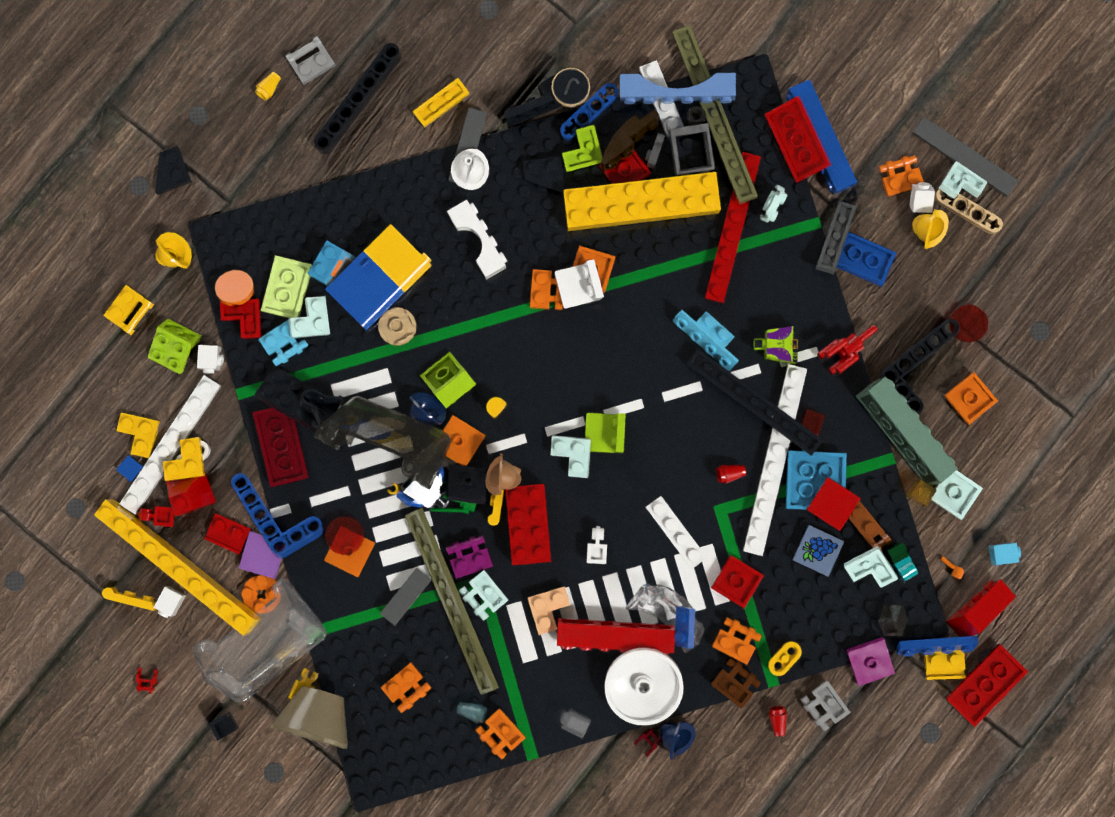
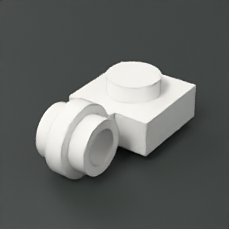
[587,526,607,564]

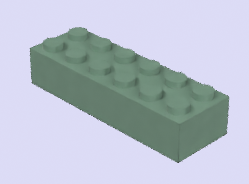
[855,377,958,486]

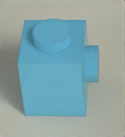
[989,543,1021,565]

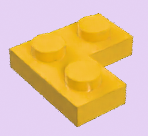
[116,413,160,458]
[163,437,205,481]

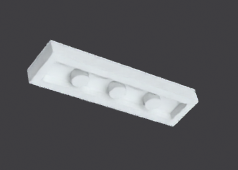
[639,60,684,138]
[646,496,707,569]

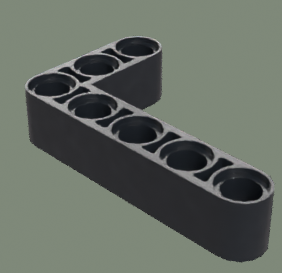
[879,319,960,414]

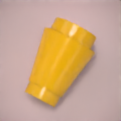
[255,72,281,101]

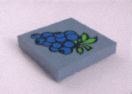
[792,525,844,577]

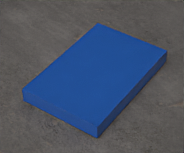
[836,232,896,287]

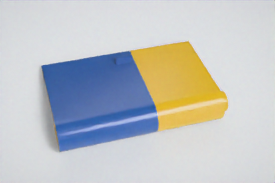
[325,224,432,331]

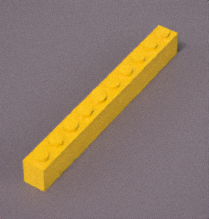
[94,499,261,636]

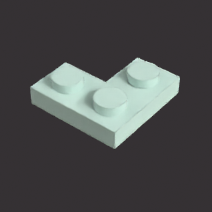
[939,161,987,199]
[288,296,330,338]
[551,435,591,478]
[844,546,898,588]

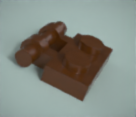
[710,658,761,709]

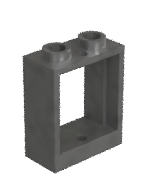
[668,123,715,176]

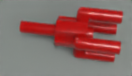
[817,325,878,375]

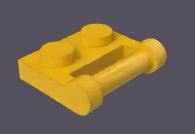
[103,285,154,335]

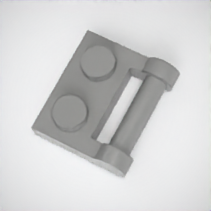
[285,36,336,85]

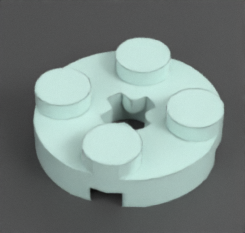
[760,185,787,223]

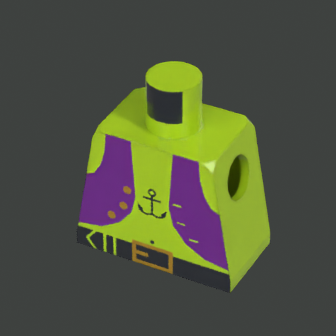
[753,326,798,364]

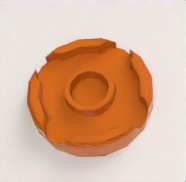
[215,270,254,306]

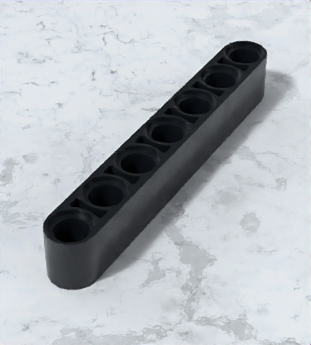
[314,43,401,154]

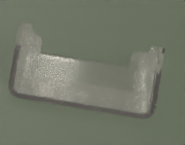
[192,577,327,702]

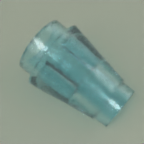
[457,702,487,723]

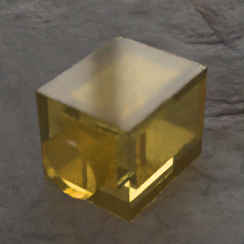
[906,480,937,507]

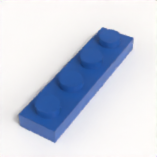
[896,636,978,657]

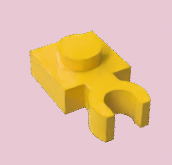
[288,668,318,699]

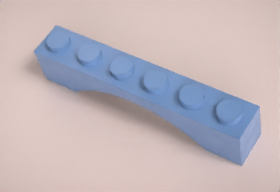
[620,73,736,104]

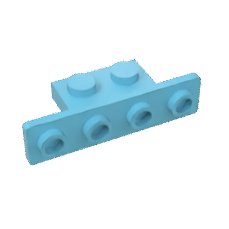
[672,310,739,371]

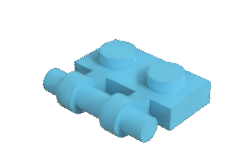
[259,320,309,366]

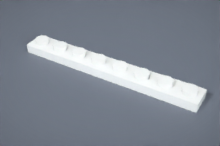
[119,375,221,515]

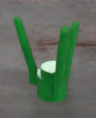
[430,481,476,514]

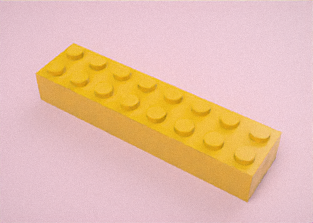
[563,172,721,231]

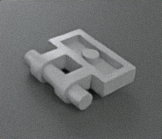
[800,680,851,731]

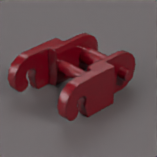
[633,727,662,757]

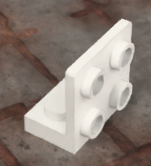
[554,259,604,309]

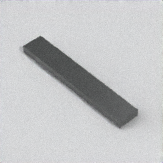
[912,117,1018,197]

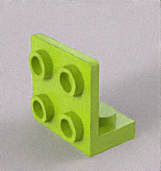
[148,318,202,374]
[585,413,626,453]

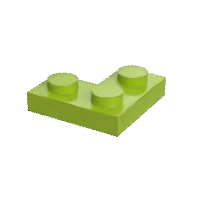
[562,125,602,172]

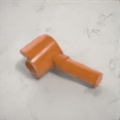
[940,556,964,579]

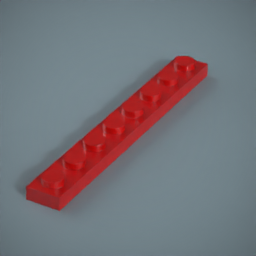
[705,152,761,304]

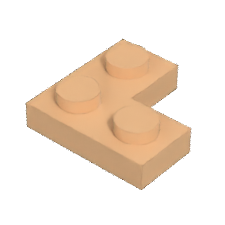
[528,586,570,635]

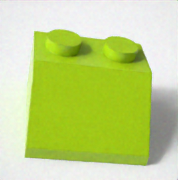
[420,352,476,408]

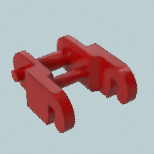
[136,667,158,694]

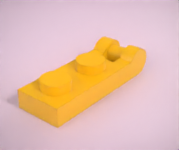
[488,490,504,525]
[102,587,157,611]

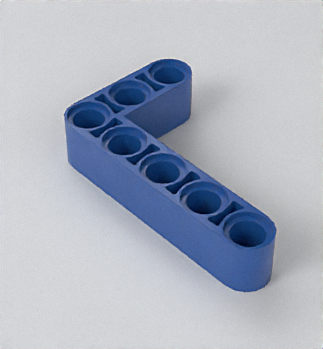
[231,473,323,558]

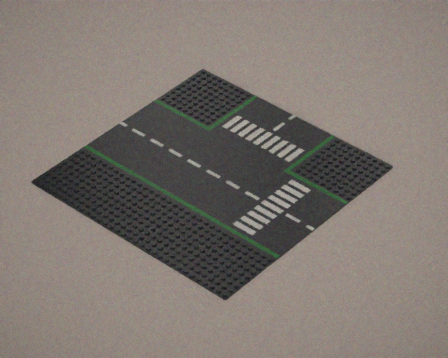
[189,54,948,812]

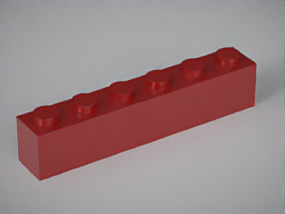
[557,618,676,655]

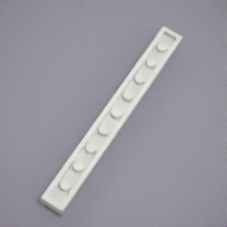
[743,364,807,556]

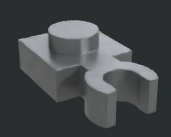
[645,133,665,169]

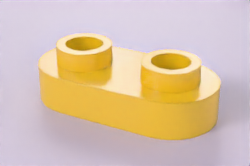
[768,641,802,676]

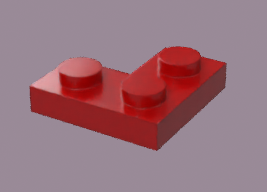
[220,299,262,339]

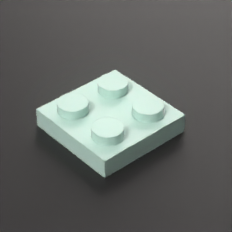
[928,470,983,520]

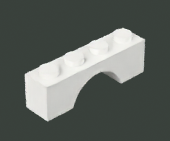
[447,200,507,280]

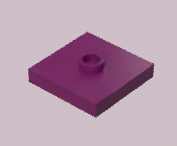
[846,637,895,686]

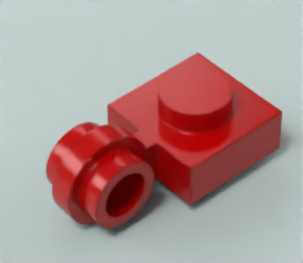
[137,506,175,527]

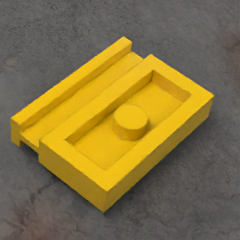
[924,650,966,680]

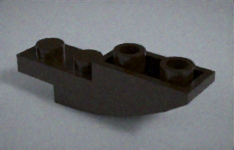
[601,109,659,172]

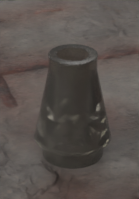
[687,106,706,126]

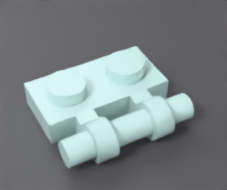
[459,570,508,621]

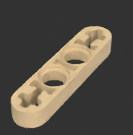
[934,189,1003,234]

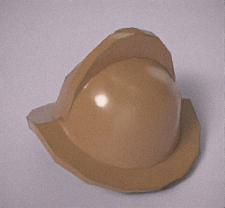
[486,453,521,495]

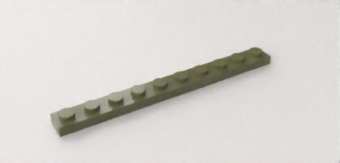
[672,25,758,204]
[405,508,499,695]

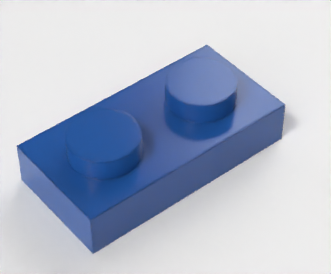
[675,606,695,648]

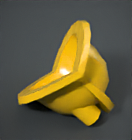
[912,209,949,249]
[155,232,192,269]

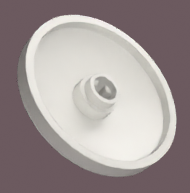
[605,648,683,725]

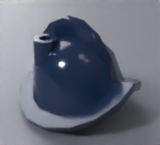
[409,392,446,429]
[660,721,696,760]

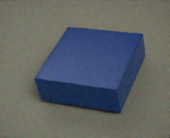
[116,455,144,482]

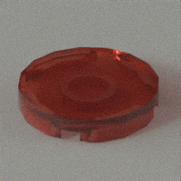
[949,305,988,343]
[325,516,364,555]

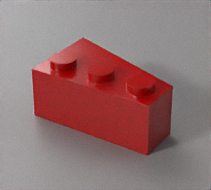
[946,579,1016,637]

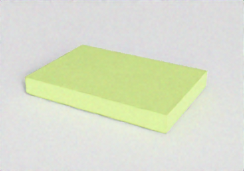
[260,255,312,318]

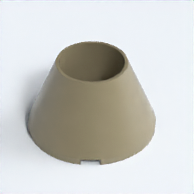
[270,686,348,749]

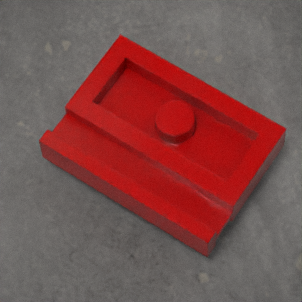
[204,513,252,554]

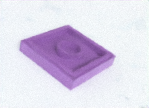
[239,531,285,579]

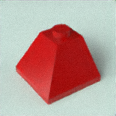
[167,469,216,516]

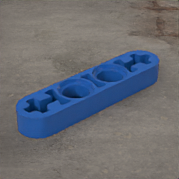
[560,83,619,141]

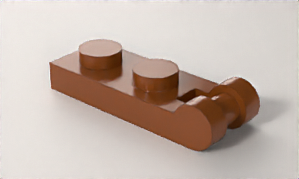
[848,500,893,551]

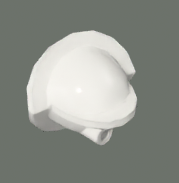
[451,149,489,190]

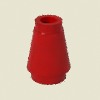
[716,465,746,484]
[768,706,787,736]

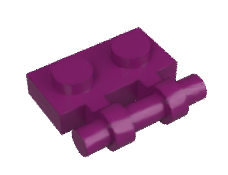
[446,535,493,579]

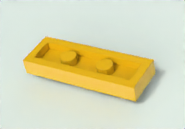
[413,78,470,128]

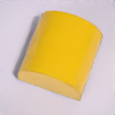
[486,397,507,418]

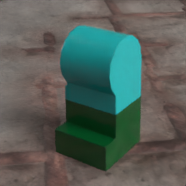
[884,542,918,582]

